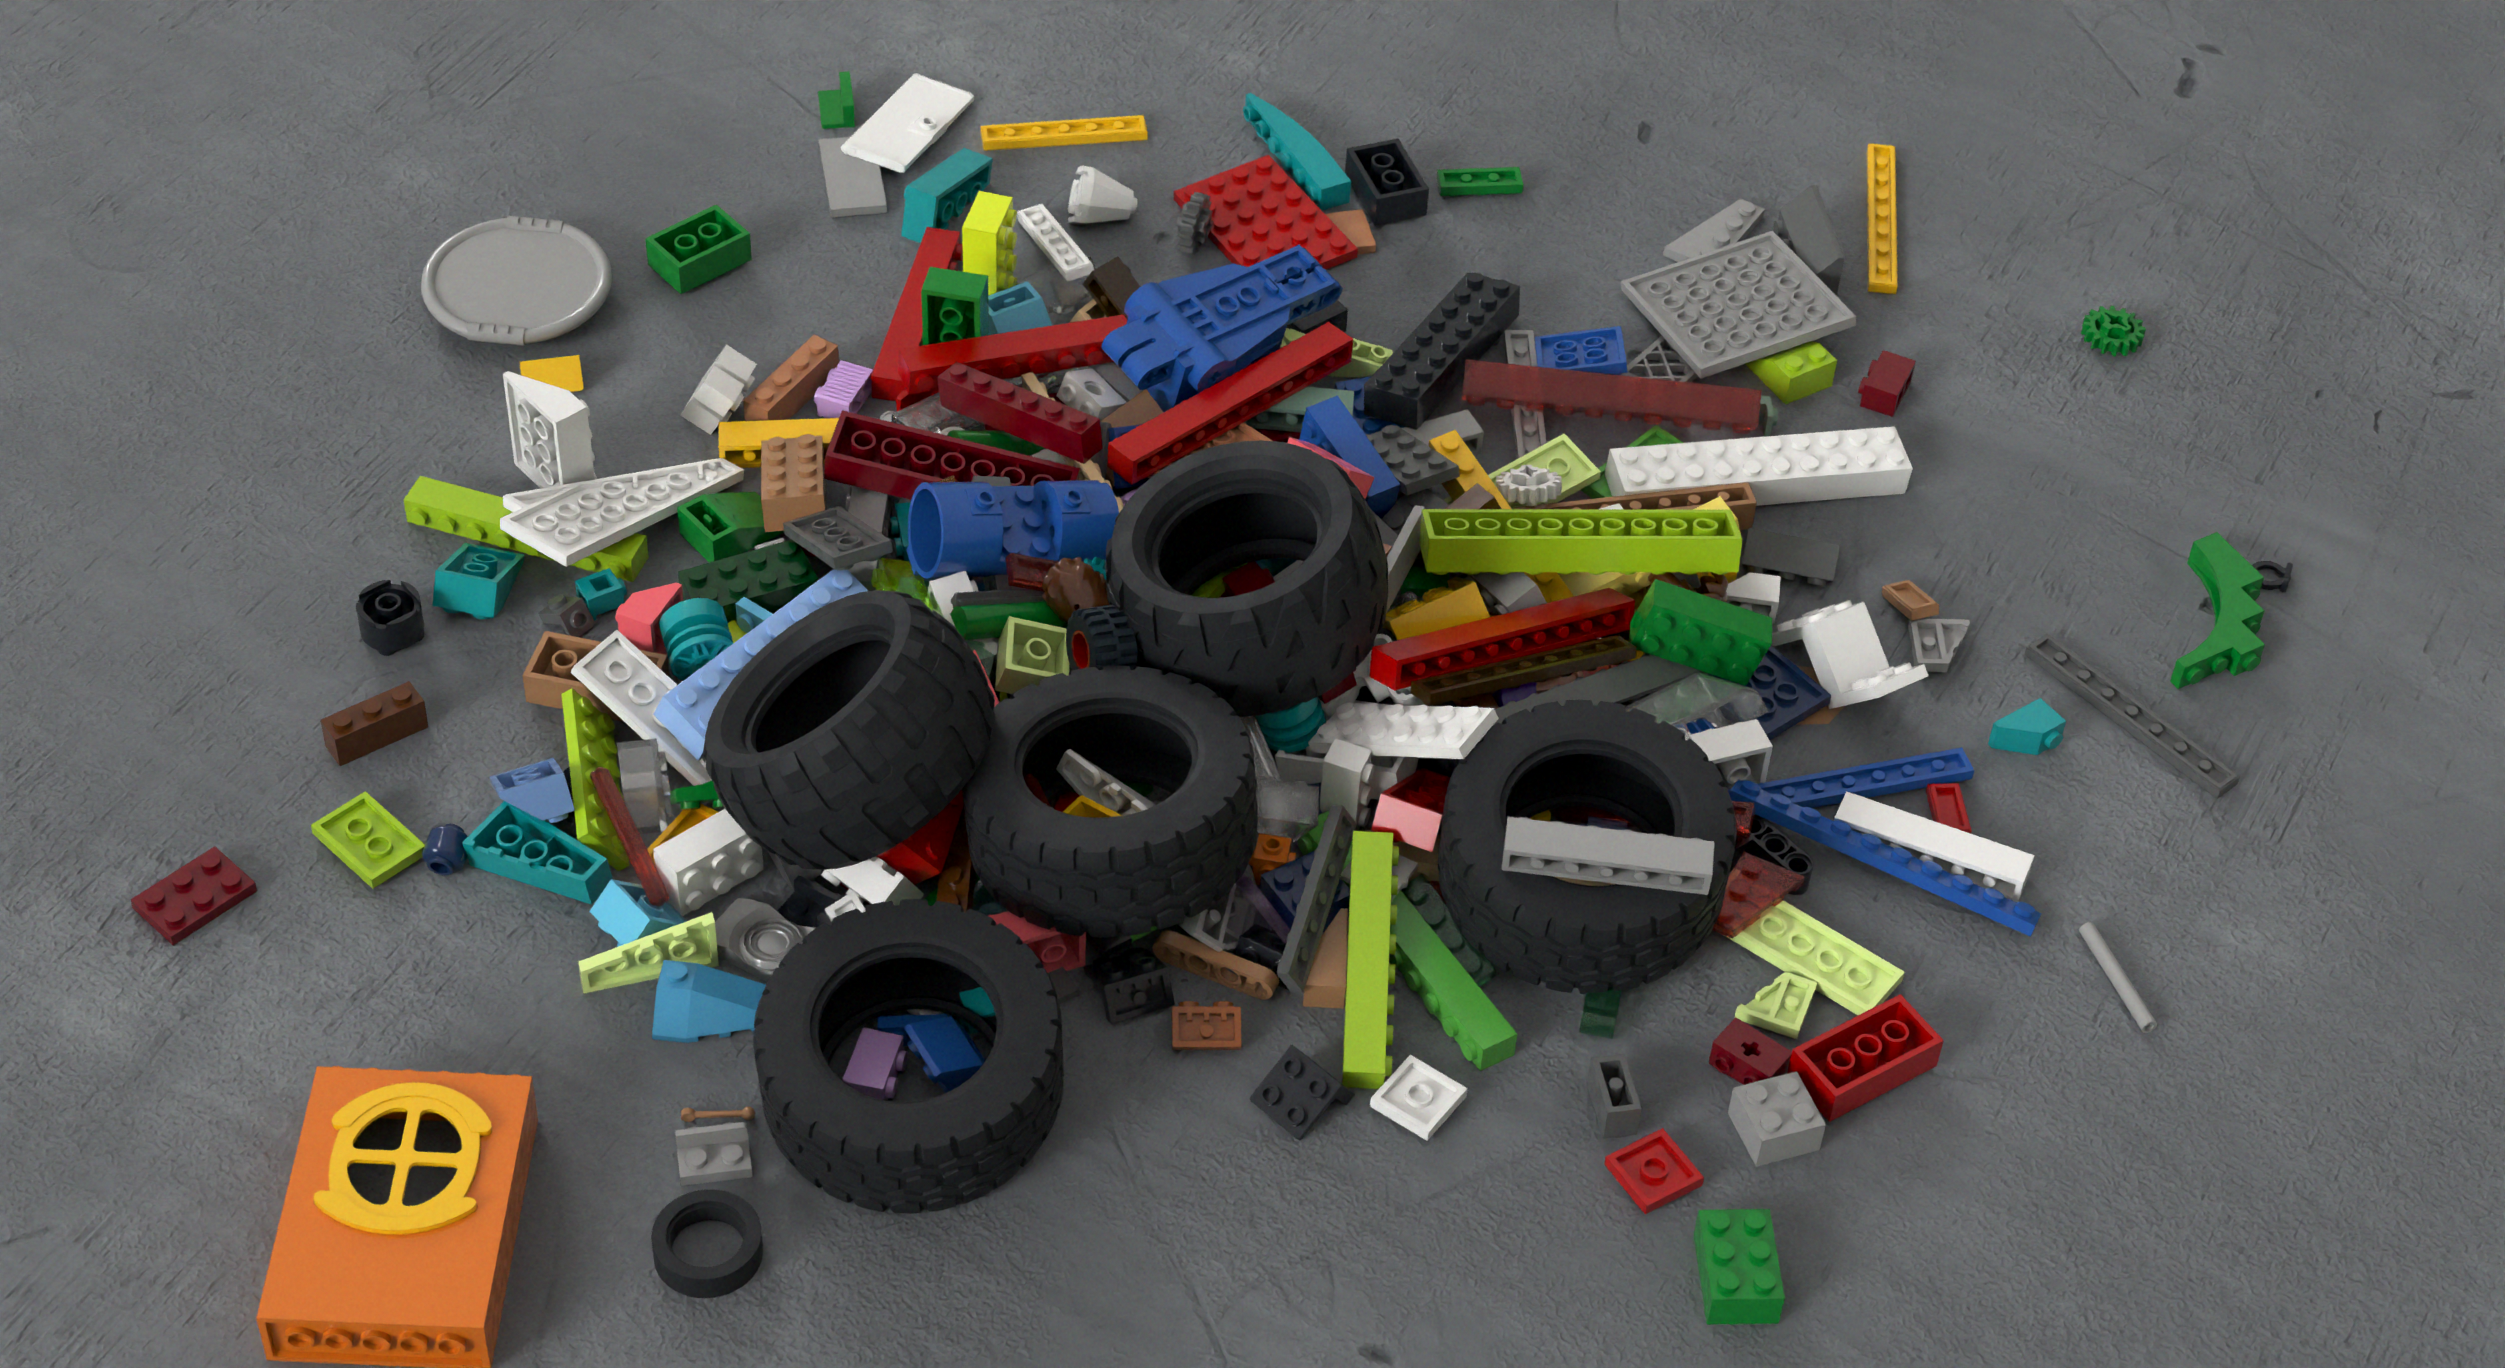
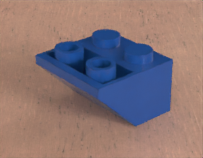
[904,1016,986,1093]

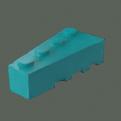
[901,148,993,243]
[462,801,613,905]

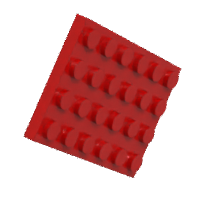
[1174,155,1358,270]

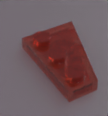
[1712,852,1805,939]

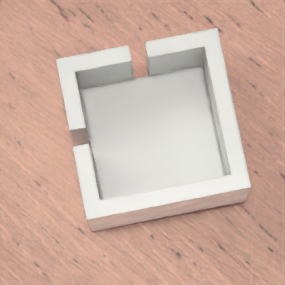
[680,344,757,435]

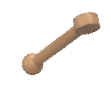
[681,1106,755,1122]

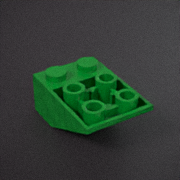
[677,492,784,563]

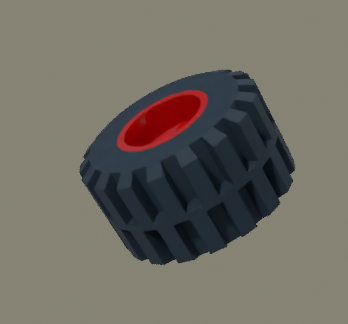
[1066,604,1137,670]

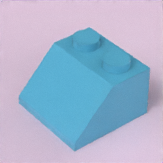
[589,879,686,947]

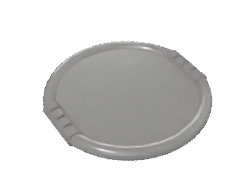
[421,216,612,346]

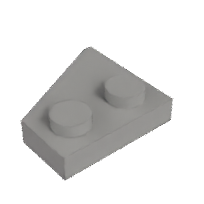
[1908,618,1970,672]

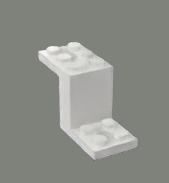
[1771,600,1929,709]

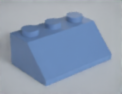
[489,758,575,823]

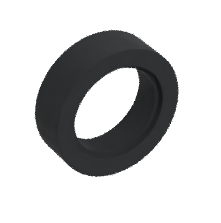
[651,1189,763,1298]

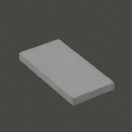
[818,137,887,217]

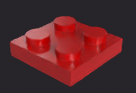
[1604,1128,1704,1214]

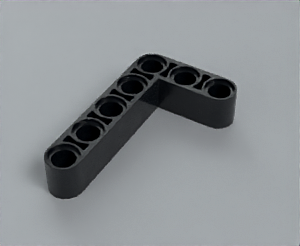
[1730,813,1814,895]

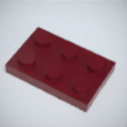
[130,846,257,945]

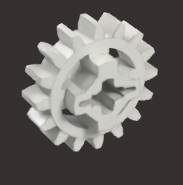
[1496,465,1562,506]

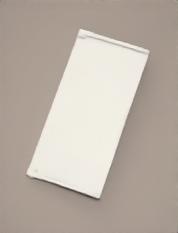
[841,74,974,172]

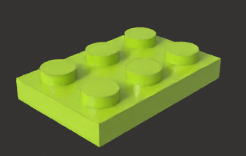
[311,791,425,889]

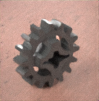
[1176,192,1213,255]

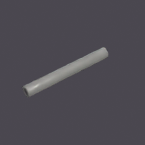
[2079,922,2157,1033]

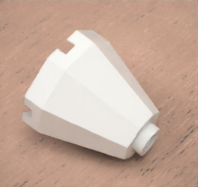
[1068,166,1137,225]

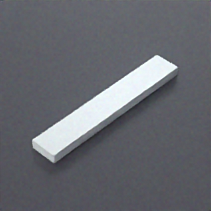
[1017,204,1094,282]

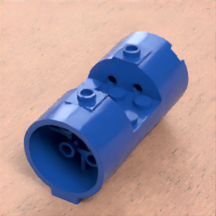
[906,480,1119,579]

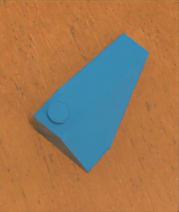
[652,960,766,1043]

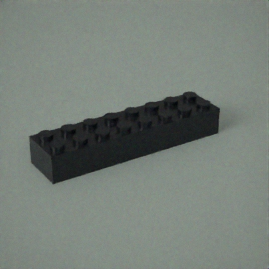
[1364,272,1520,430]

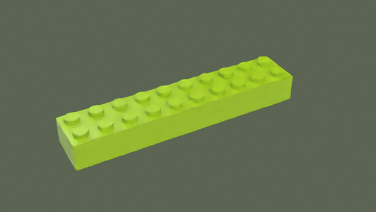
[1419,509,1742,575]

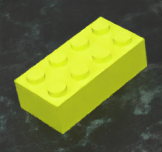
[962,191,1017,296]

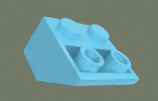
[988,281,1052,335]

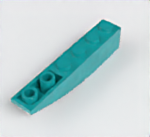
[1243,93,1351,211]

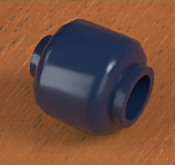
[422,824,468,876]

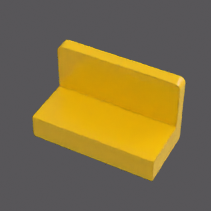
[519,355,584,392]

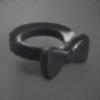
[2252,561,2293,592]

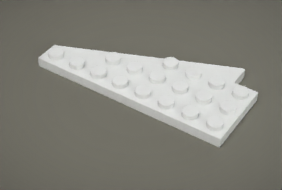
[500,458,744,567]

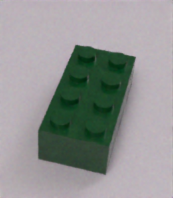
[678,539,818,622]

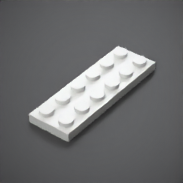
[571,630,713,803]
[1308,702,1499,759]

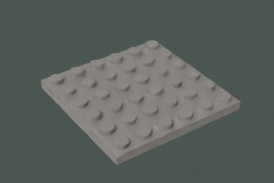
[1621,231,1856,378]

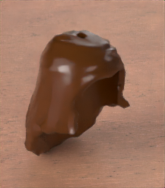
[1042,557,1109,625]

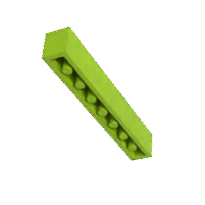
[403,476,649,582]
[1342,831,1399,1089]

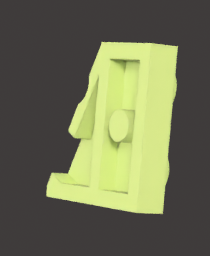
[1734,972,1818,1039]

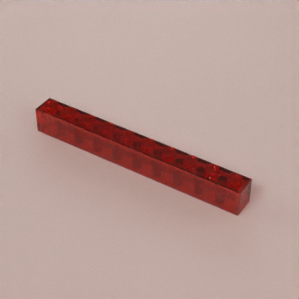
[1461,359,1762,434]

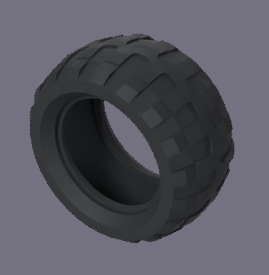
[703,590,995,870]

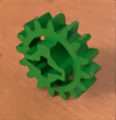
[2081,306,2146,357]

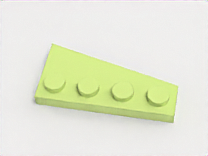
[578,912,719,993]

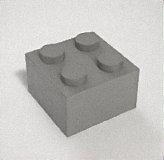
[1728,1071,1826,1167]

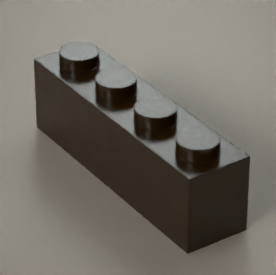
[1083,256,1141,320]

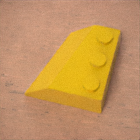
[1383,577,1490,640]

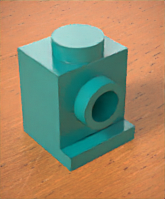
[575,568,627,621]

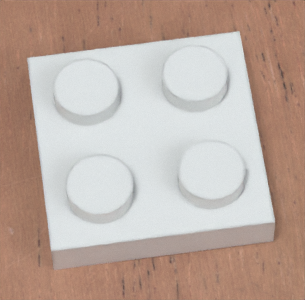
[1370,1055,1468,1141]

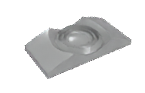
[715,898,815,982]

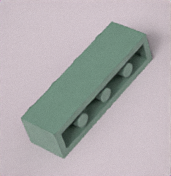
[1244,387,1354,432]

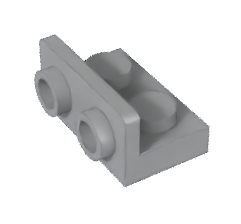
[675,1122,753,1186]

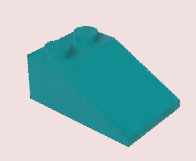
[432,543,525,619]

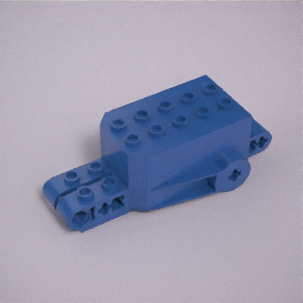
[1101,245,1343,412]

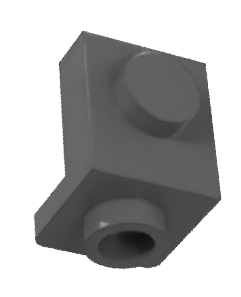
[538,595,595,637]

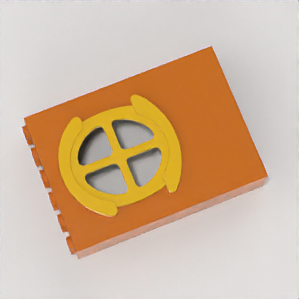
[256,1066,538,1368]

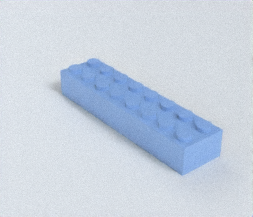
[653,569,868,761]

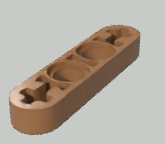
[1153,930,1279,1000]

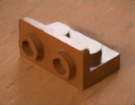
[1171,1001,1241,1050]

